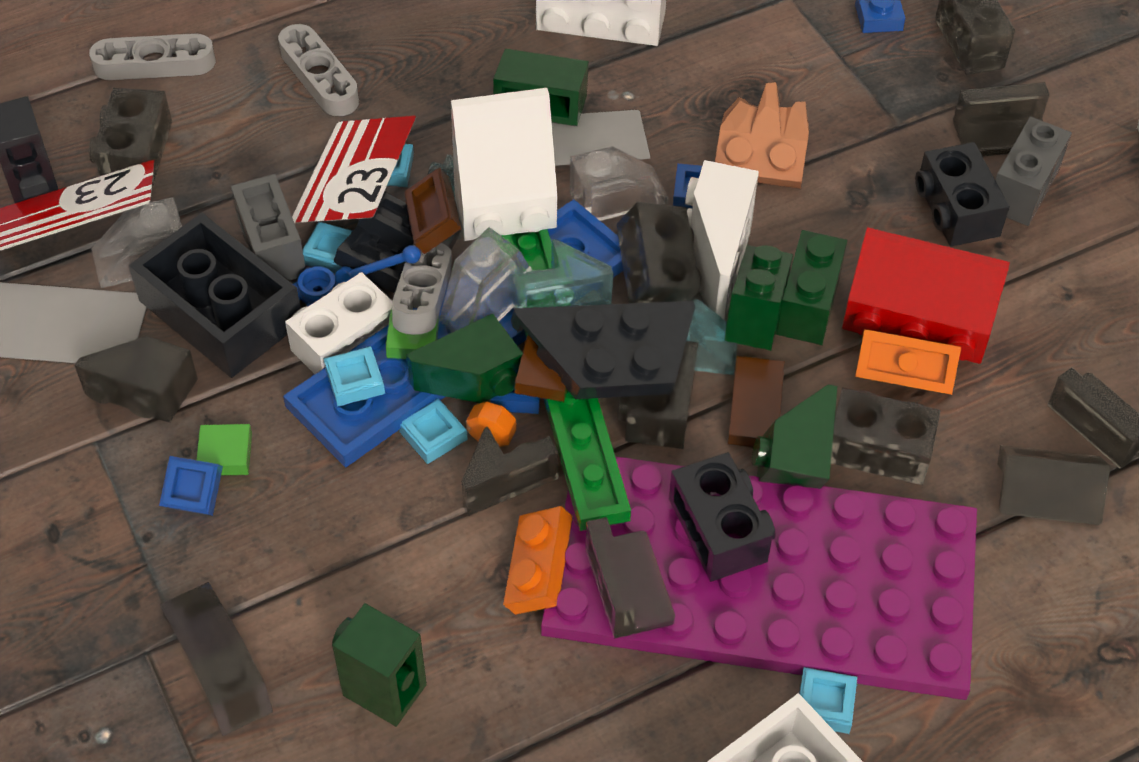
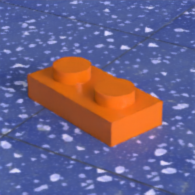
[855,329,961,395]
[503,506,573,615]

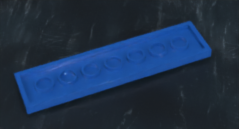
[283,199,636,468]

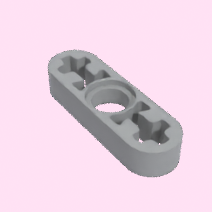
[278,24,359,116]
[89,34,216,80]
[392,243,451,335]

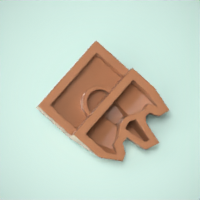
[715,82,809,189]

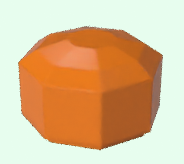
[466,401,516,448]

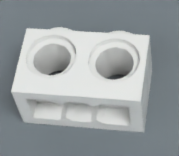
[285,272,392,374]

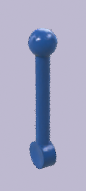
[335,245,421,284]

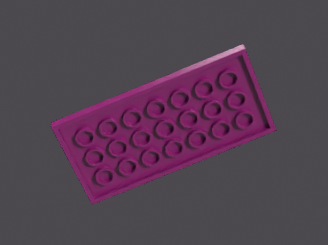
[541,456,977,700]

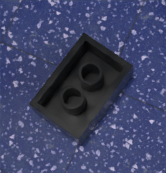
[128,213,301,378]

